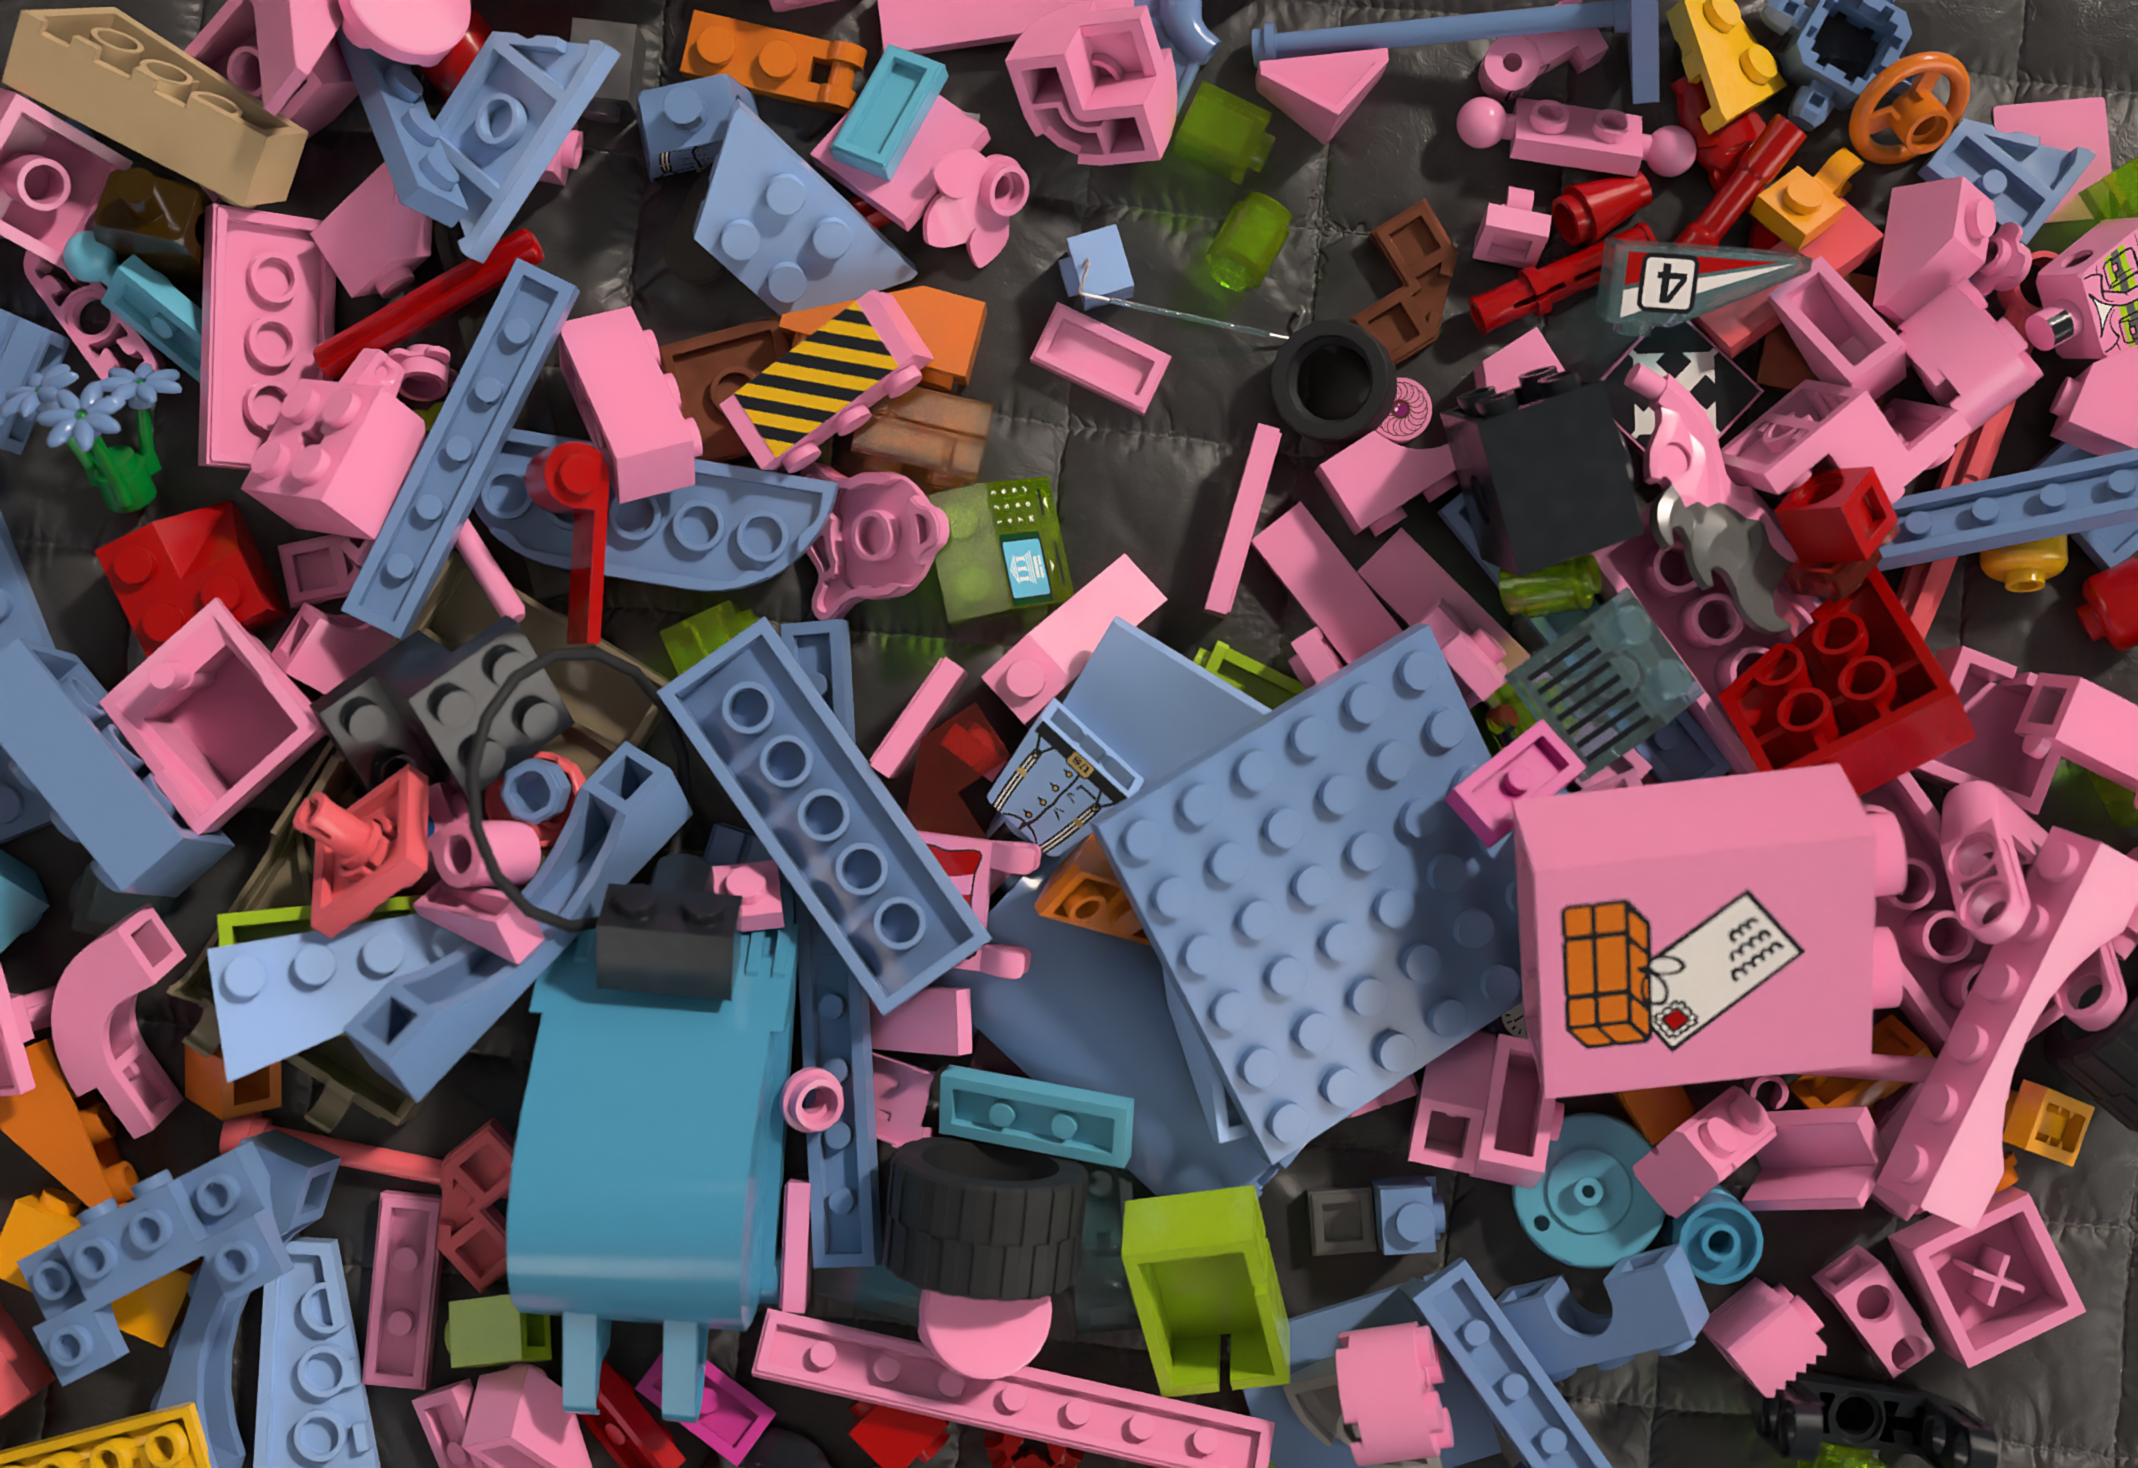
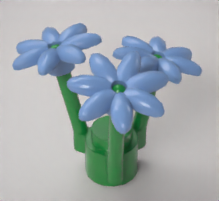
[0,362,182,513]

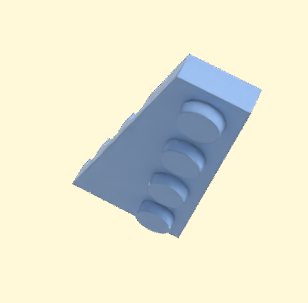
[253,1237,381,1468]

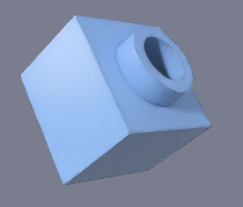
[1058,224,1134,311]

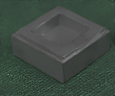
[1306,1184,1376,1256]

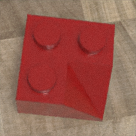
[94,500,291,658]

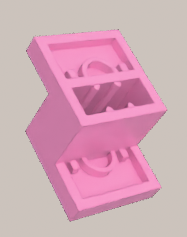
[1720,379,1972,505]

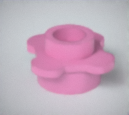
[1971,222,2032,296]
[388,344,459,401]

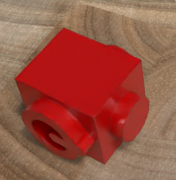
[848,1399,950,1468]

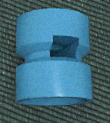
[1660,1185,1764,1285]

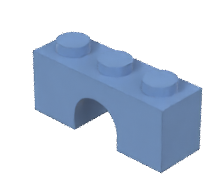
[1495,1243,1710,1383]

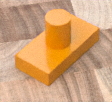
[2002,1079,2095,1167]

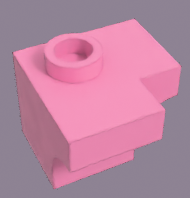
[1419,598,1507,709]

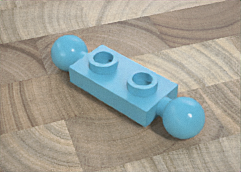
[63,231,202,383]

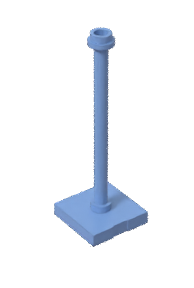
[1252,0,1660,104]

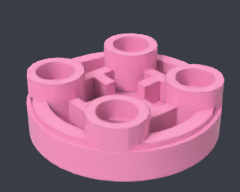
[338,0,471,67]
[918,1289,1052,1379]

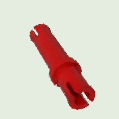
[1468,222,1659,336]

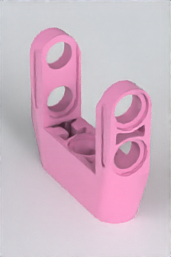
[1940,780,2127,1031]

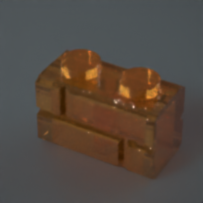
[851,386,995,492]

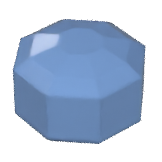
[500,757,572,825]

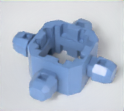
[1760,0,1917,132]

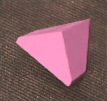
[1255,48,1389,146]

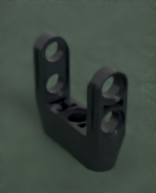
[1747,1369,1999,1468]

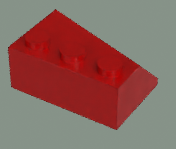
[1718,559,1977,797]

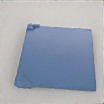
[1227,1271,1502,1468]

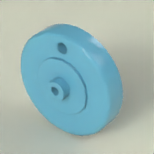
[1512,1112,1666,1269]

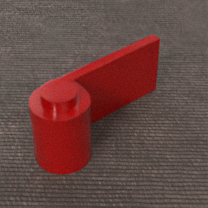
[524,441,610,645]

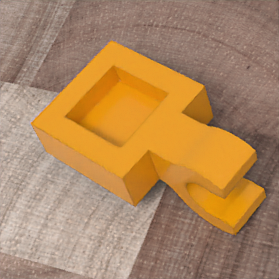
[1749,147,1864,252]

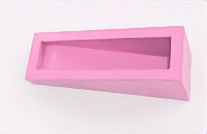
[413,879,545,965]

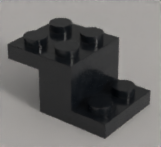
[309,615,575,798]

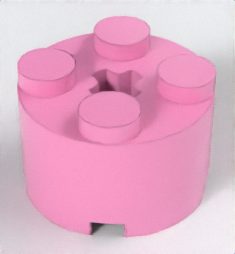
[1894,277,2043,434]
[1336,1321,1454,1467]

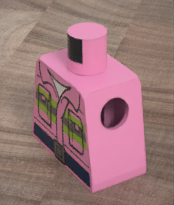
[2025,218,2138,359]

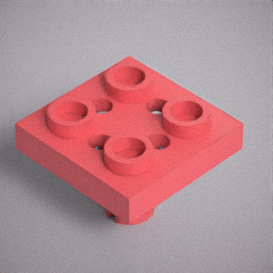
[293,763,429,939]

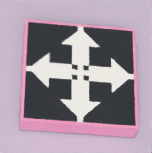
[1599,313,1764,458]

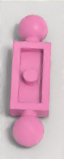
[1456,97,1697,177]

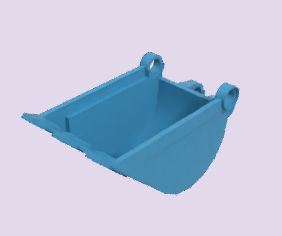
[507,885,800,1423]

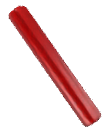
[313,228,544,379]

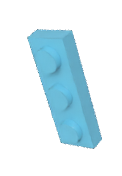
[939,1064,1134,1169]

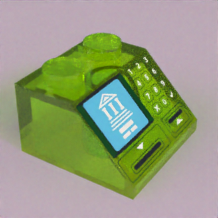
[925,476,1074,627]

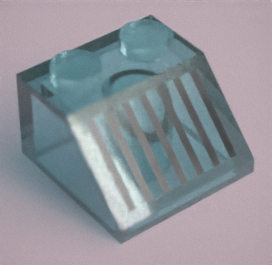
[1504,586,1705,782]

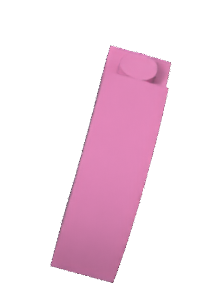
[51,903,187,1139]

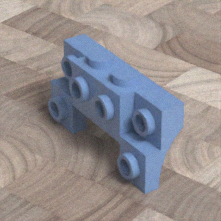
[17,1141,294,1387]

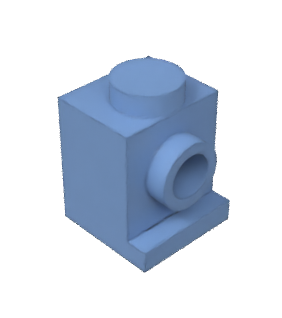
[1371,1174,1445,1255]

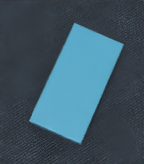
[830,44,949,181]

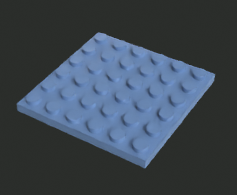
[1088,623,1522,1165]

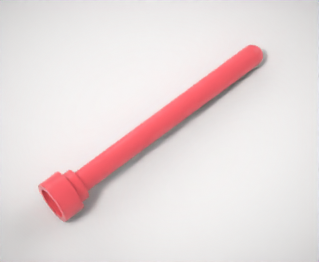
[219,1112,510,1199]

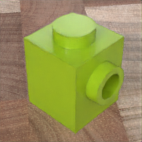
[445,1294,552,1368]

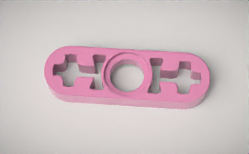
[23,250,166,380]

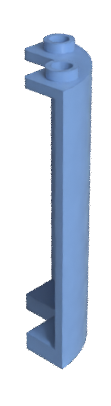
[931,853,1307,1198]

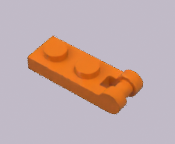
[680,10,867,114]

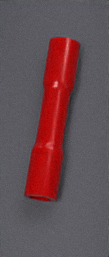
[1665,114,1807,257]

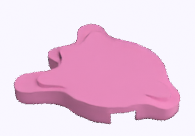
[800,463,949,621]

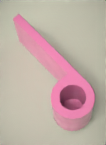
[389,820,541,898]

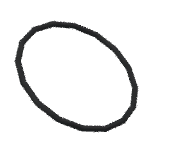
[466,647,692,933]

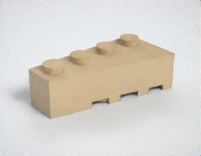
[1,7,309,209]

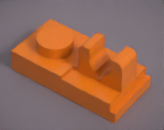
[1788,1014,1933,1118]

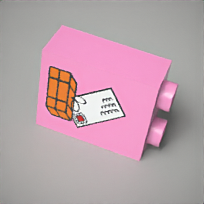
[1512,764,1907,1099]

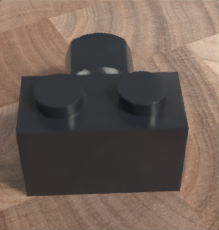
[596,854,743,1001]

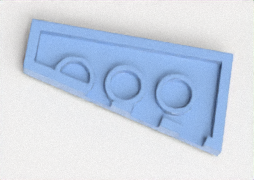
[207,914,469,1083]

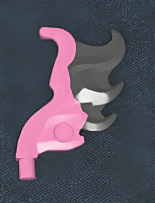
[1624,363,1809,635]

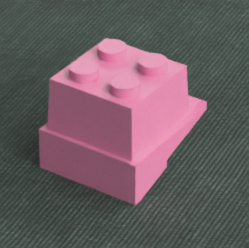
[99,597,327,836]

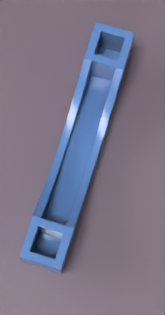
[342,741,694,1103]
[150,1129,341,1468]

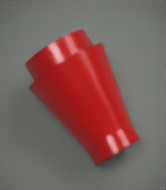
[1552,170,1652,246]

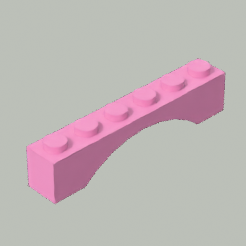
[1876,826,2138,1231]

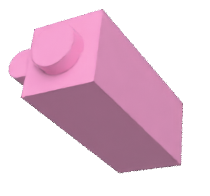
[2014,672,2138,809]

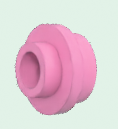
[779,1067,844,1133]

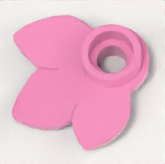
[923,147,1030,268]

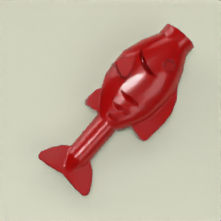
[1670,75,1782,259]

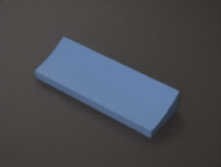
[657,616,993,1016]

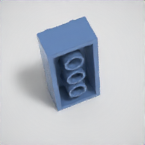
[0,638,235,897]

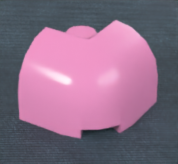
[1005,0,1178,166]

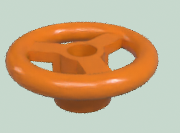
[1849,51,1970,164]

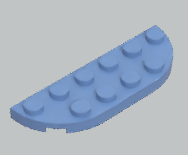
[473,428,839,592]

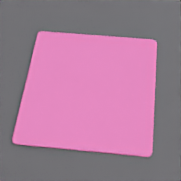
[1993,97,2116,223]

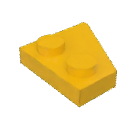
[1666,0,1787,134]

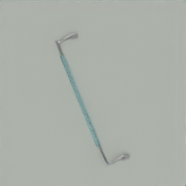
[1078,257,1306,340]

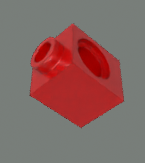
[1774,466,1898,563]

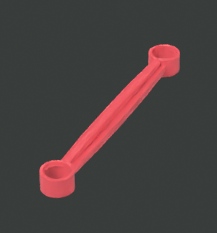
[1896,251,2059,640]

